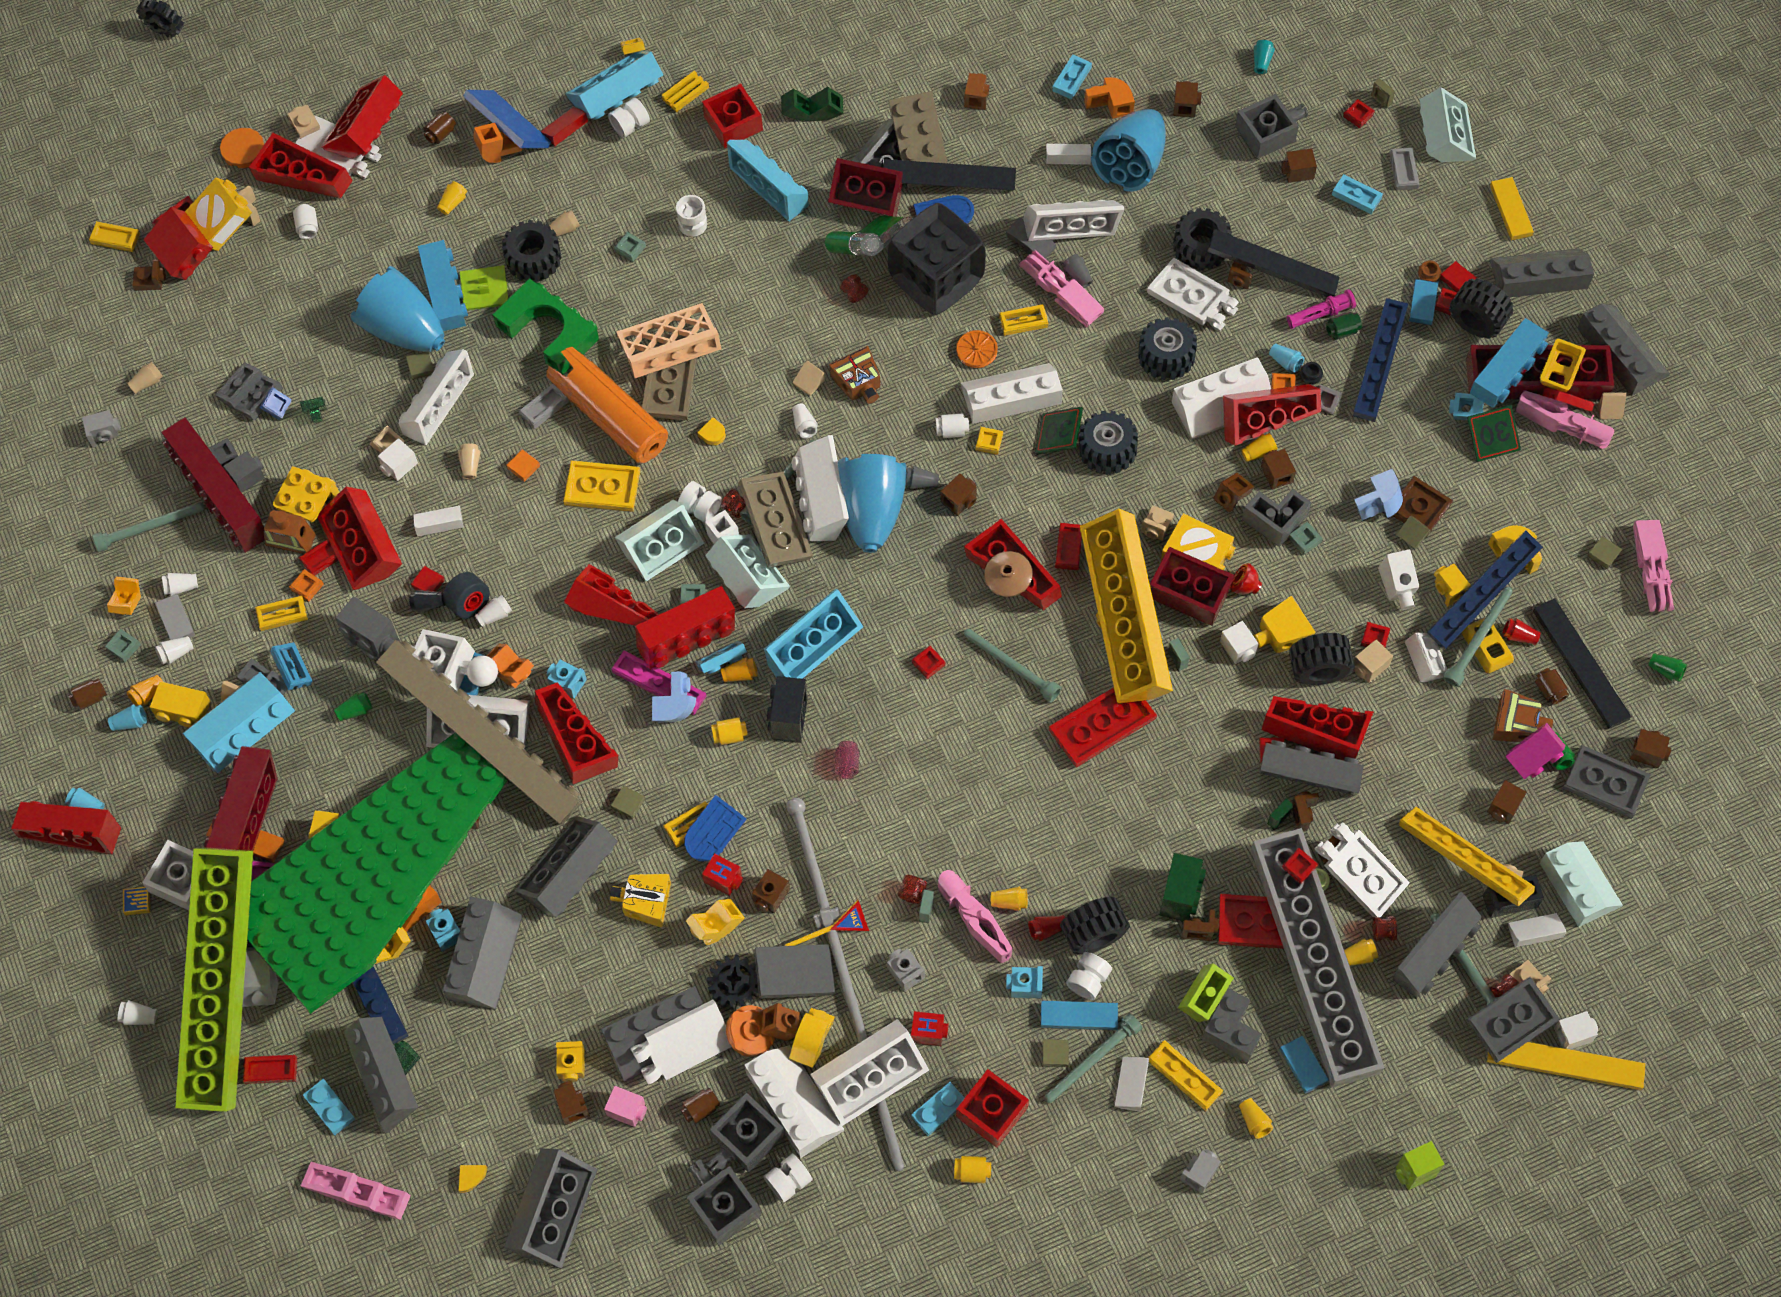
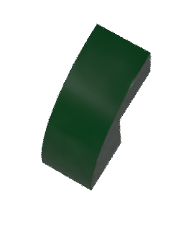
[781,87,844,121]

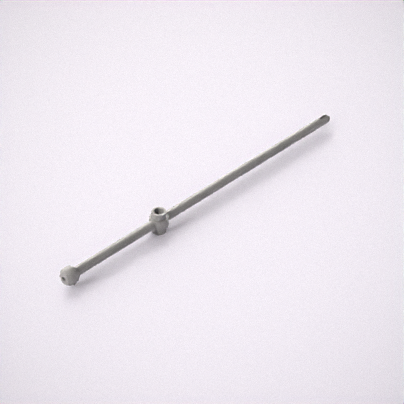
[786,798,904,1171]

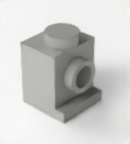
[82,410,121,448]
[887,948,925,992]
[1180,1149,1221,1194]

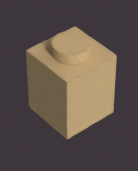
[1354,640,1393,683]

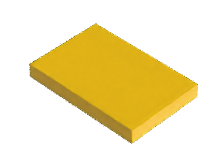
[563,461,640,512]

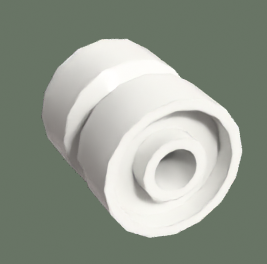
[608,98,650,138]
[676,195,707,237]
[678,481,722,523]
[1066,952,1112,1000]
[763,1153,813,1203]

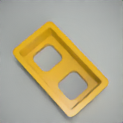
[1540,339,1586,392]
[1461,617,1514,674]

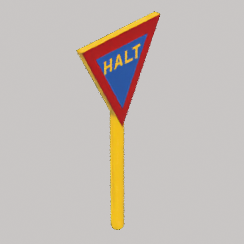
[784,900,869,946]

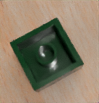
[1159,853,1206,921]

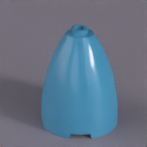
[1091,109,1166,191]
[351,266,445,352]
[838,454,906,553]

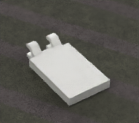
[295,116,382,179]
[1147,258,1239,331]
[1314,823,1409,919]
[631,1000,732,1084]

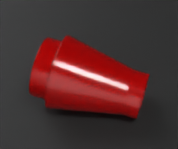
[1502,618,1541,645]
[1028,915,1065,941]

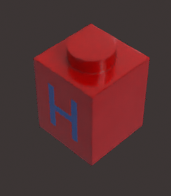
[702,853,743,896]
[911,1011,949,1046]

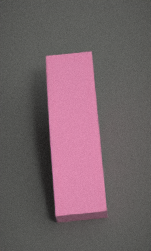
[301,1162,411,1220]

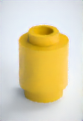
[711,717,748,745]
[954,1156,991,1183]

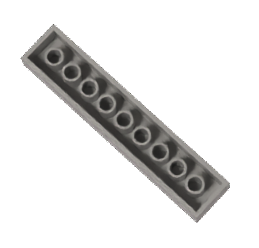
[1251,828,1385,1088]

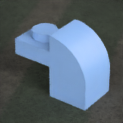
[1354,469,1403,520]
[652,672,696,723]

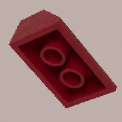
[828,158,903,216]
[1150,547,1235,626]

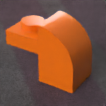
[1084,77,1135,119]
[473,123,522,163]
[486,643,534,688]

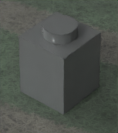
[224,451,265,492]

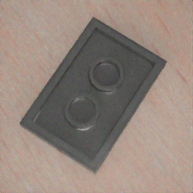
[1562,745,1651,819]
[754,944,835,998]
[1466,977,1560,1063]

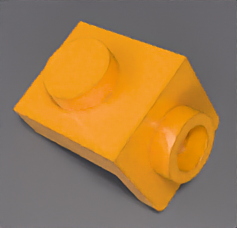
[107,577,141,615]

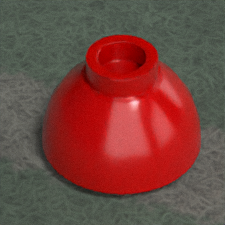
[1230,563,1262,595]

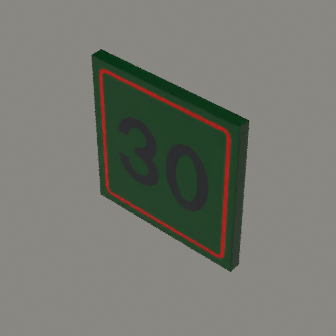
[1467,405,1521,462]
[1035,406,1083,455]

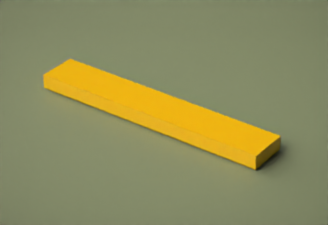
[1399,807,1535,906]
[1487,1042,1646,1090]

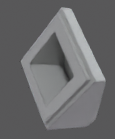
[1319,384,1343,414]

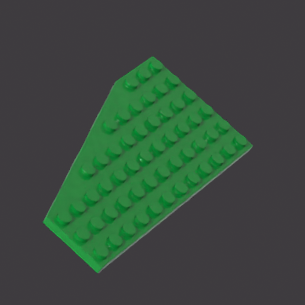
[247,732,508,1014]

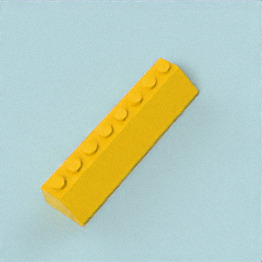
[1080,508,1173,703]

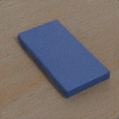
[463,89,551,148]

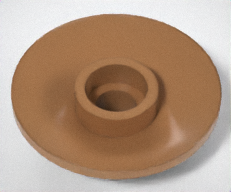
[984,551,1032,597]

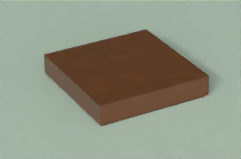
[1392,476,1453,538]

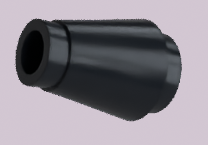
[409,590,445,613]

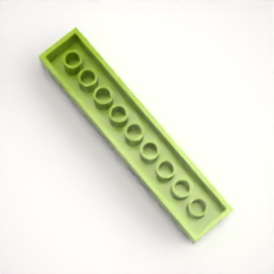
[175,848,253,1112]

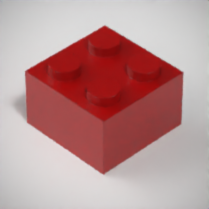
[702,83,763,149]
[956,1069,1029,1148]

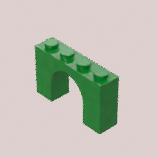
[492,278,599,375]

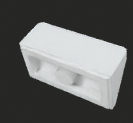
[1046,144,1091,165]
[414,506,464,537]
[1405,633,1447,682]
[1508,913,1567,947]
[1114,1057,1149,1112]

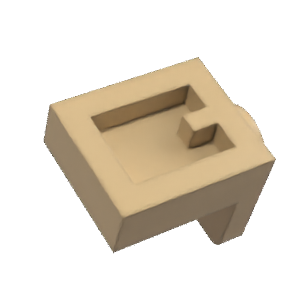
[1141,505,1174,541]
[1508,960,1551,994]

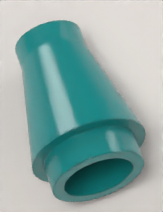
[1253,40,1275,74]

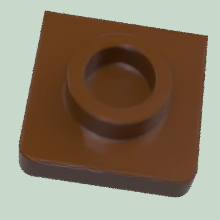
[132,260,166,291]
[1227,262,1252,289]
[1213,473,1255,512]
[1292,791,1319,832]
[1181,909,1219,941]

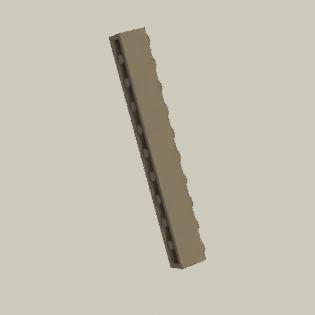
[376,640,583,824]

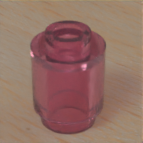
[834,741,860,779]

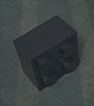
[767,676,808,743]

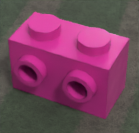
[1505,722,1566,779]

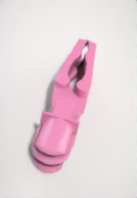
[1019,250,1104,327]
[1516,391,1614,449]
[1633,520,1674,612]
[938,870,1012,963]

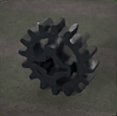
[136,0,184,37]
[707,954,759,1011]

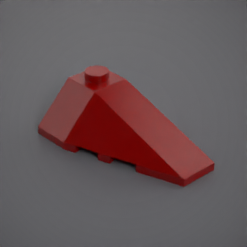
[564,564,659,626]

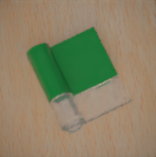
[825,216,914,256]

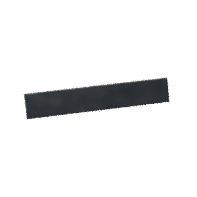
[883,159,1016,191]
[1207,229,1340,297]
[1533,598,1632,729]

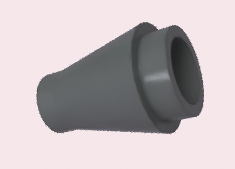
[1063,254,1093,288]
[905,466,939,489]

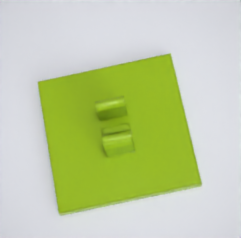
[460,265,509,311]

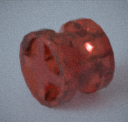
[840,274,869,303]
[721,489,746,518]
[898,875,927,904]
[1372,915,1397,942]
[1490,974,1519,997]

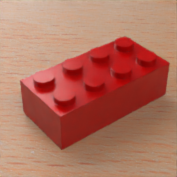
[635,586,735,670]

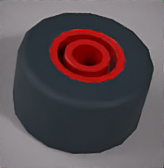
[443,572,490,619]

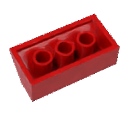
[321,75,403,159]
[318,486,402,590]

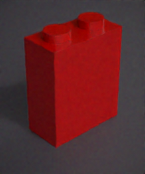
[143,207,213,280]

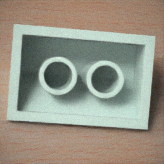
[1419,87,1476,162]
[615,500,704,581]
[705,534,790,608]
[1540,841,1623,927]

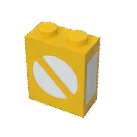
[185,177,252,251]
[1161,513,1236,570]

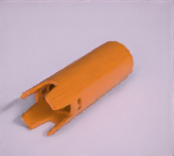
[546,347,668,464]

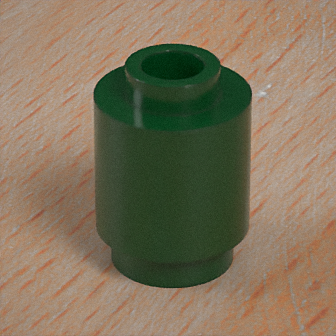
[1326,312,1362,340]

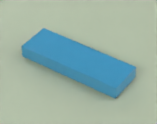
[1041,1001,1118,1030]

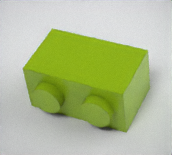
[1178,963,1234,1022]
[1396,1141,1445,1190]

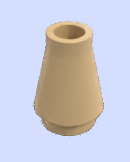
[549,210,580,236]
[127,362,163,394]
[458,443,481,480]

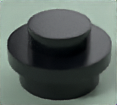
[1300,362,1323,384]

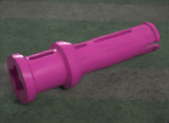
[1286,289,1356,329]

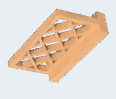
[617,303,721,378]

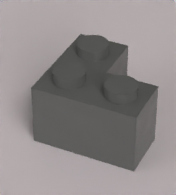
[1242,489,1311,547]
[1202,988,1262,1064]

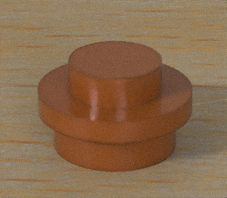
[1418,260,1441,282]

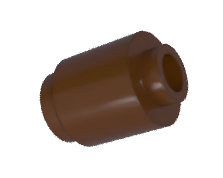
[423,112,456,144]
[1535,668,1569,705]
[68,678,107,710]
[680,1088,720,1124]

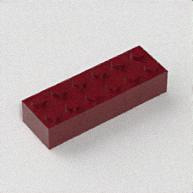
[1466,345,1614,400]
[161,417,265,553]
[204,746,278,851]

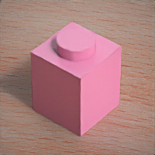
[604,1086,647,1127]

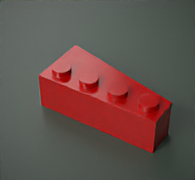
[249,132,353,198]
[1223,384,1321,446]
[964,518,1062,611]
[535,682,619,784]
[1261,696,1374,761]
[11,801,121,855]

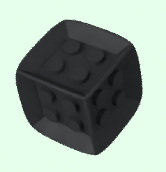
[887,203,986,315]

